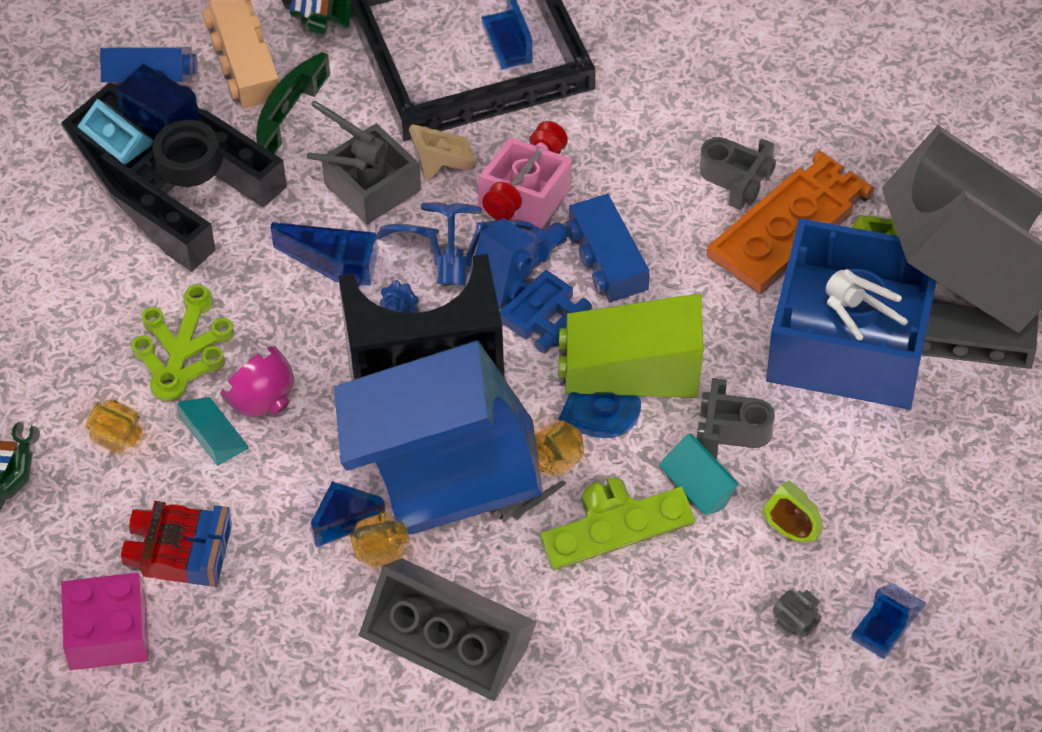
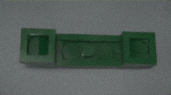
[256,52,330,154]

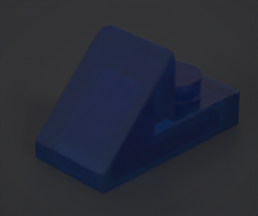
[851,583,926,659]

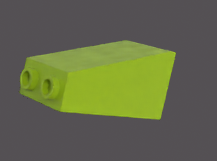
[558,294,704,398]

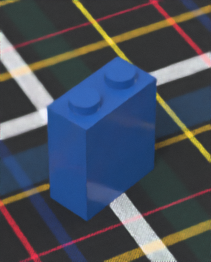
[100,47,198,82]

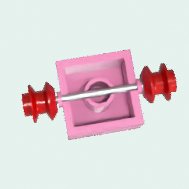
[477,121,573,229]

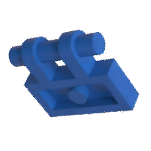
[500,270,592,353]

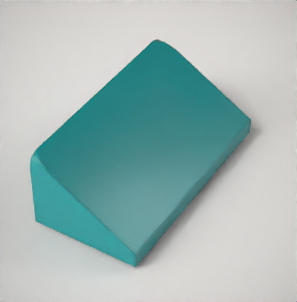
[176,397,249,466]
[659,433,739,515]

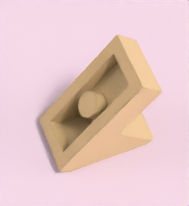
[409,124,477,181]

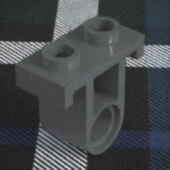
[700,137,776,210]
[696,378,775,459]

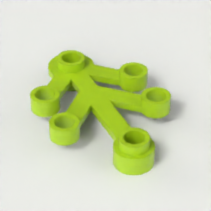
[131,284,234,401]

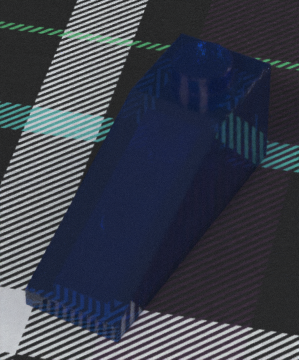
[270,222,378,286]

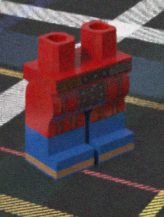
[121,501,232,587]

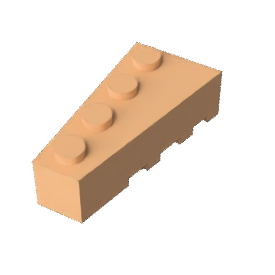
[202,0,279,109]

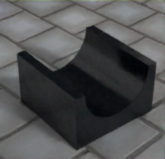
[338,254,504,381]

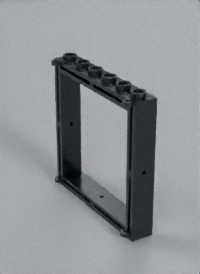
[351,0,596,142]

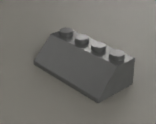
[358,558,537,701]

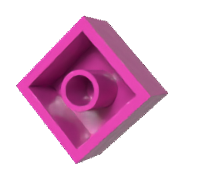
[61,572,148,671]

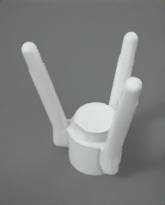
[826,269,908,341]

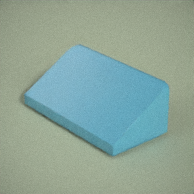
[77,99,154,164]

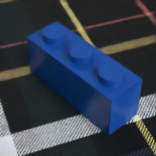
[565,193,650,303]

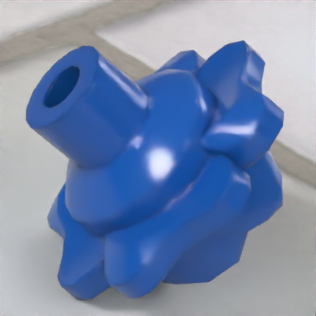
[380,280,419,313]

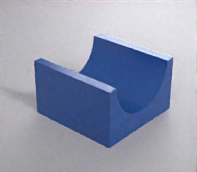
[766,218,937,410]
[334,341,543,536]

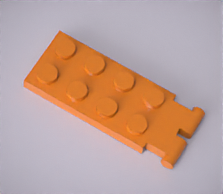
[707,150,875,294]

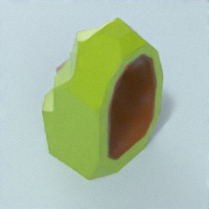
[761,480,823,542]

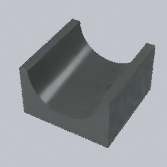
[882,125,1042,333]

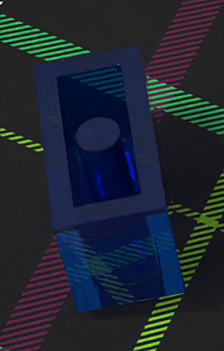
[115,63,199,134]

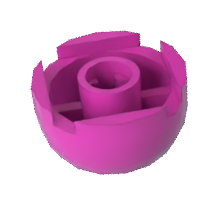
[220,346,294,417]

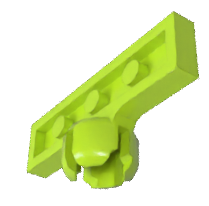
[539,477,696,571]

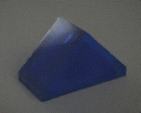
[310,481,386,548]

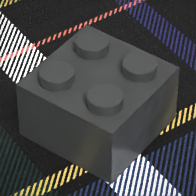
[322,123,421,225]

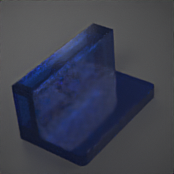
[481,0,533,70]

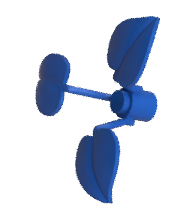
[376,202,536,286]

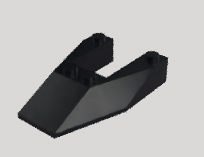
[61,82,287,272]

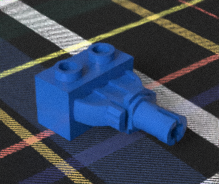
[469,218,568,309]

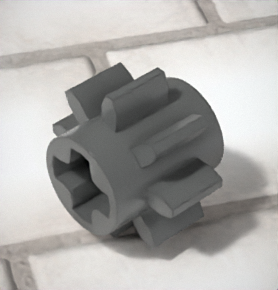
[773,589,822,638]

